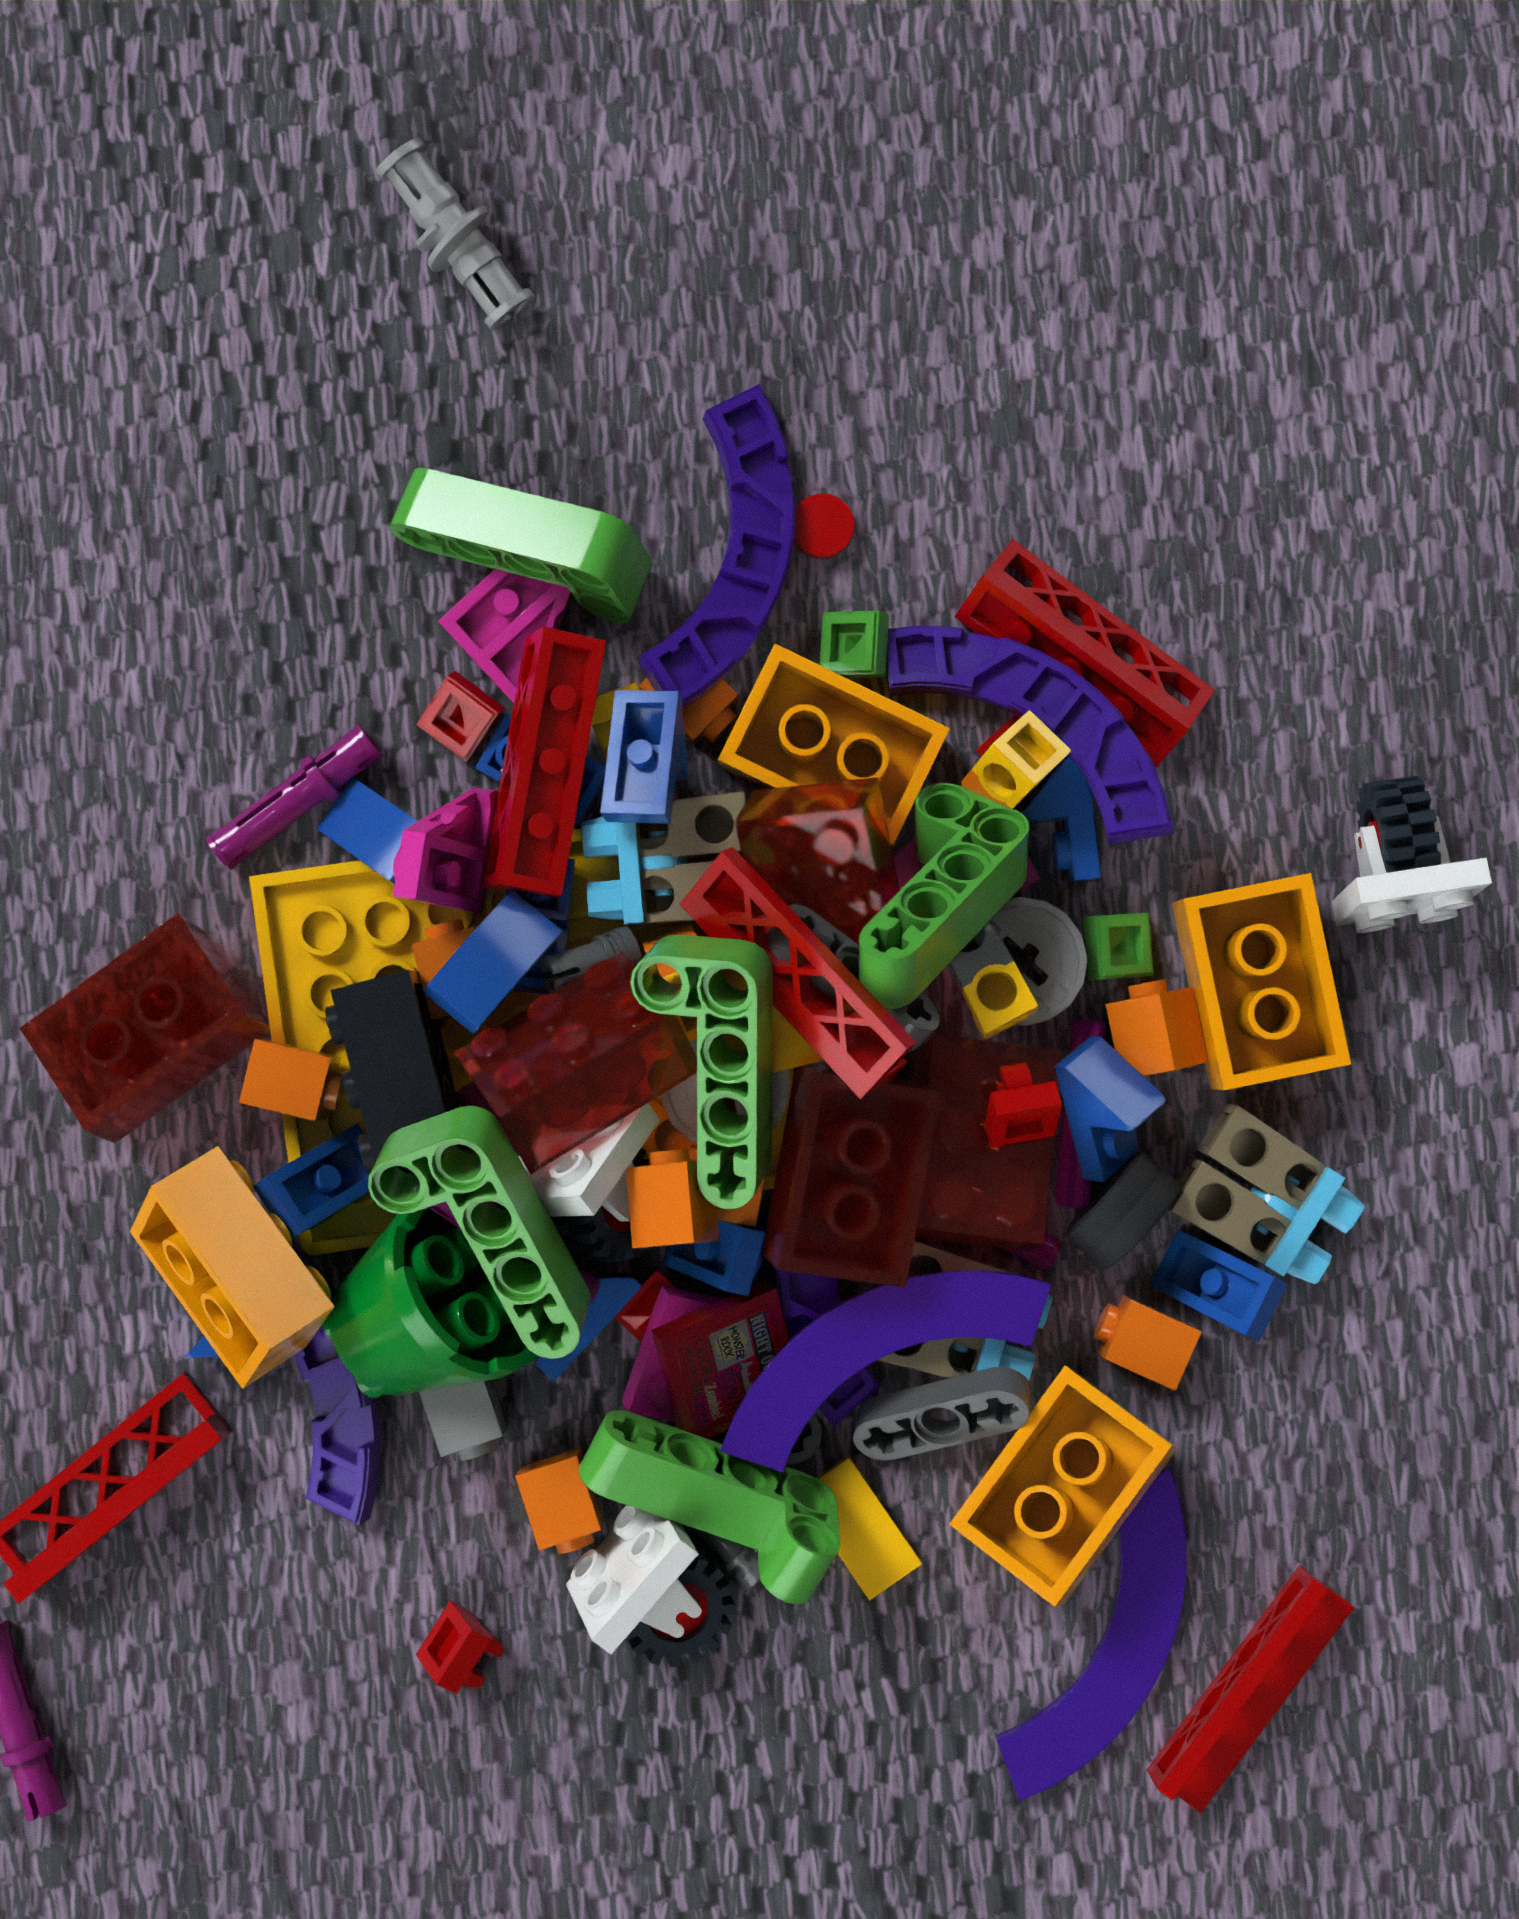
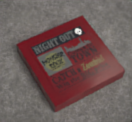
[651,1279,789,1439]

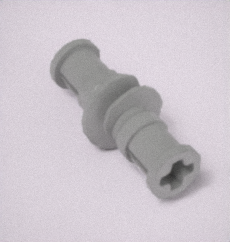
[376,137,535,330]

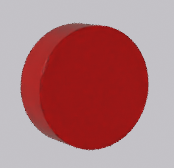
[794,493,854,560]

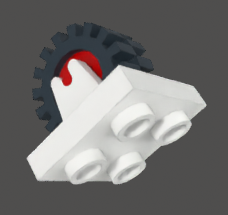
[1332,776,1492,933]
[491,1101,660,1261]
[566,1505,736,1667]

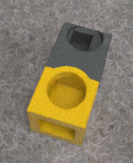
[947,922,1038,1041]

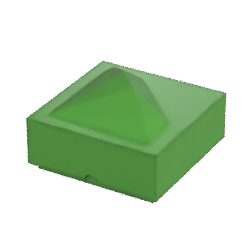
[820,610,889,678]
[1083,913,1154,981]

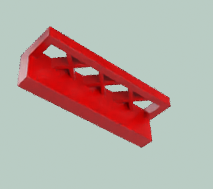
[954,539,1215,768]
[481,626,606,898]
[680,846,916,1099]
[0,1372,233,1604]
[1147,1565,1354,1814]

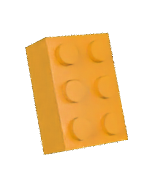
[718,644,950,851]
[1172,873,1351,1090]
[130,1146,335,1389]
[949,1366,1178,1607]

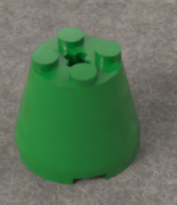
[322,1208,538,1398]

